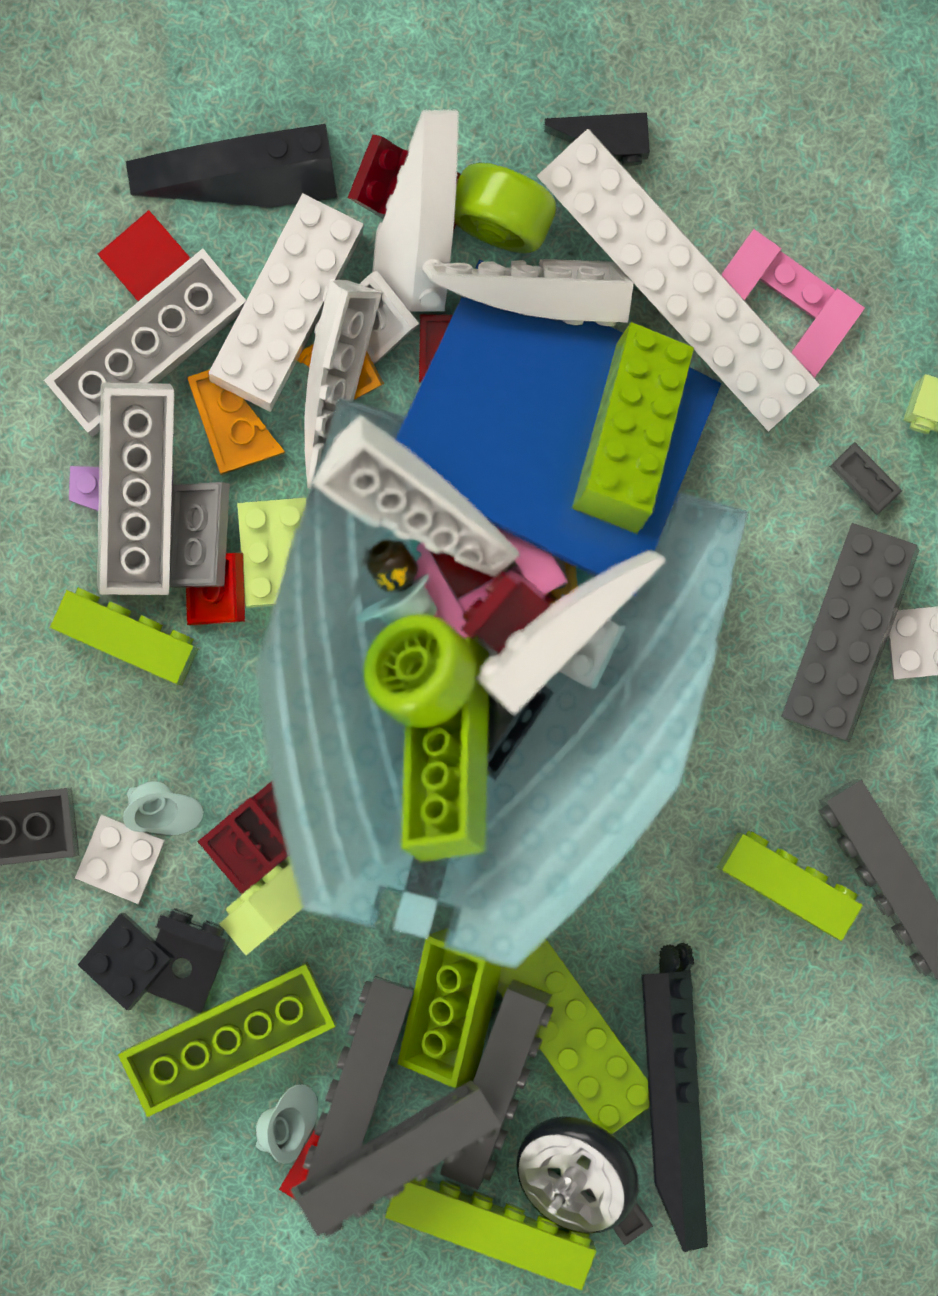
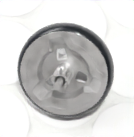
[516,1116,639,1234]

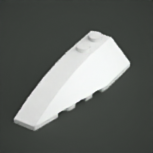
[372,110,458,312]
[424,259,633,326]
[305,280,382,490]
[313,415,519,577]
[476,550,666,715]

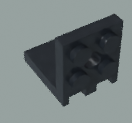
[146,908,231,1013]

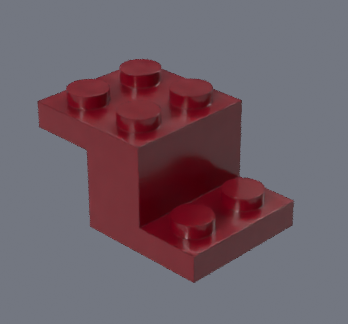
[347,134,461,231]
[460,568,559,654]
[197,780,290,894]

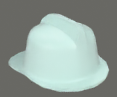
[356,574,437,625]
[123,781,203,835]
[256,1084,318,1164]

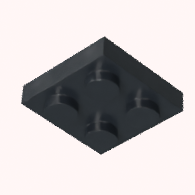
[78,913,174,1010]

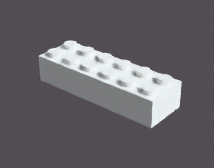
[209,193,364,412]
[44,248,246,437]
[97,382,174,595]

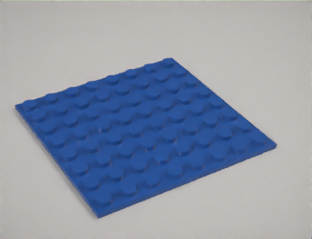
[395,259,722,597]

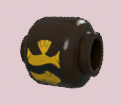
[366,539,419,592]

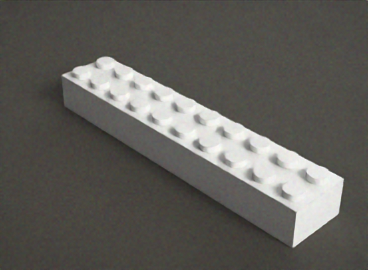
[537,129,820,431]

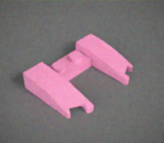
[721,229,865,378]
[414,527,567,638]

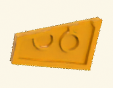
[187,369,285,475]

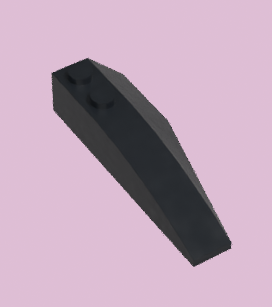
[126,124,337,208]

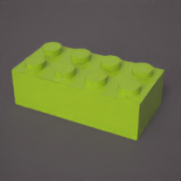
[50,587,199,686]
[716,830,863,941]
[397,928,503,1088]

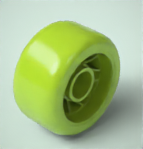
[454,162,557,254]
[363,614,477,728]

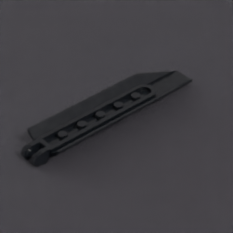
[641,943,708,1252]

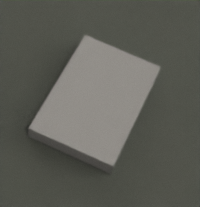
[169,482,230,588]

